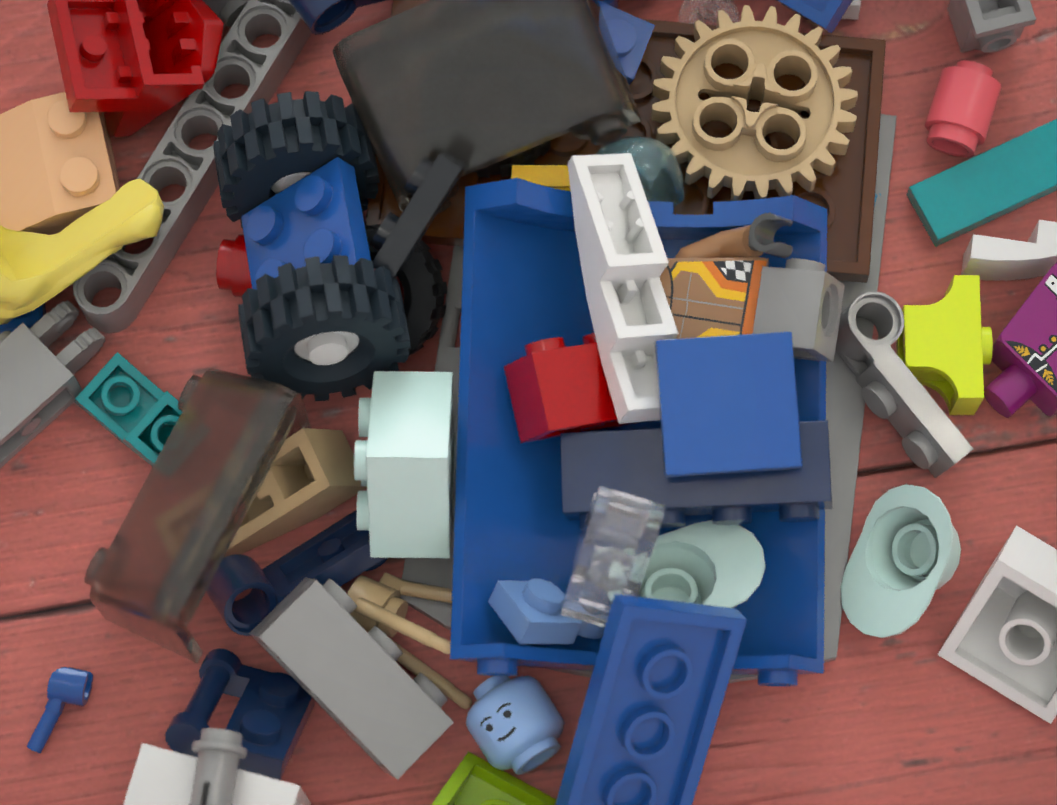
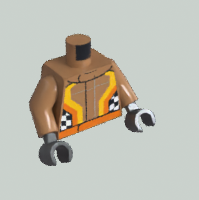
[659,213,793,339]

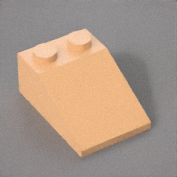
[0,92,121,235]

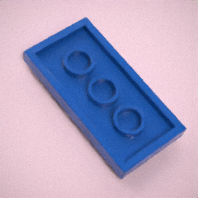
[555,594,747,805]

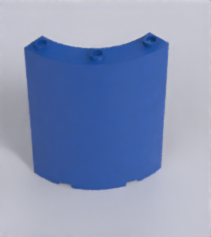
[450,178,827,687]

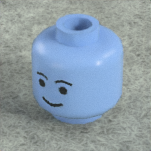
[466,676,564,775]

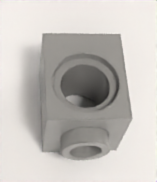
[753,259,845,362]

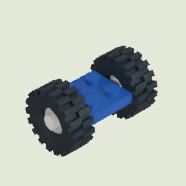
[213,91,411,401]

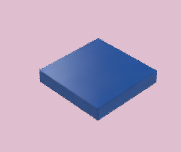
[655,331,802,478]

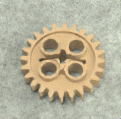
[651,5,858,201]

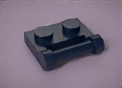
[165,648,315,780]

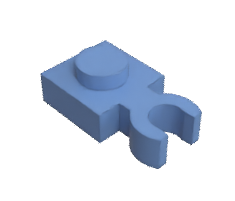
[488,578,610,644]

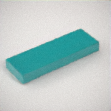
[906,119,1057,247]

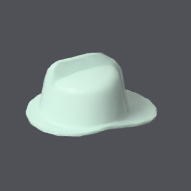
[841,484,961,638]
[607,520,766,608]

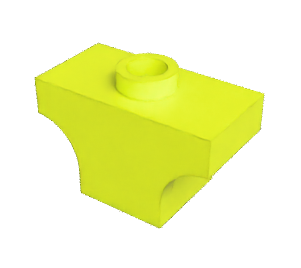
[896,275,993,415]

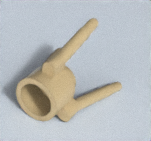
[347,572,472,709]

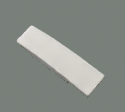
[568,153,678,424]

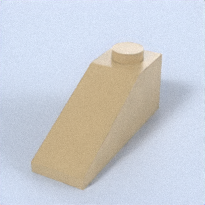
[157,428,367,579]

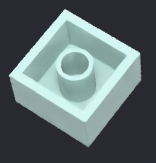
[354,371,454,558]

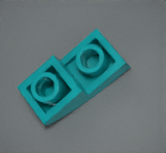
[74,352,215,481]

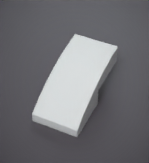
[961,220,1057,281]

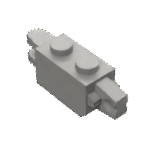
[0,300,105,468]

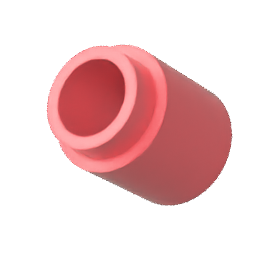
[925,60,1001,157]

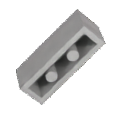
[249,577,454,779]

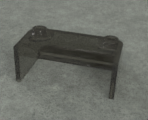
[85,368,311,663]

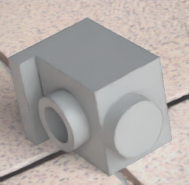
[947,0,1036,53]

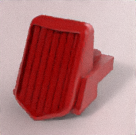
[47,0,224,137]

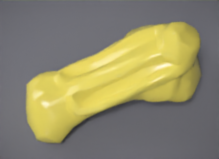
[0,179,164,325]

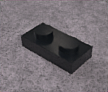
[370,151,468,280]

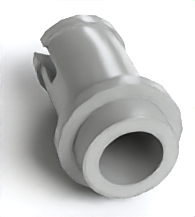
[189,728,247,805]

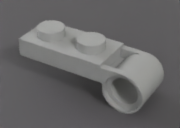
[836,291,973,478]

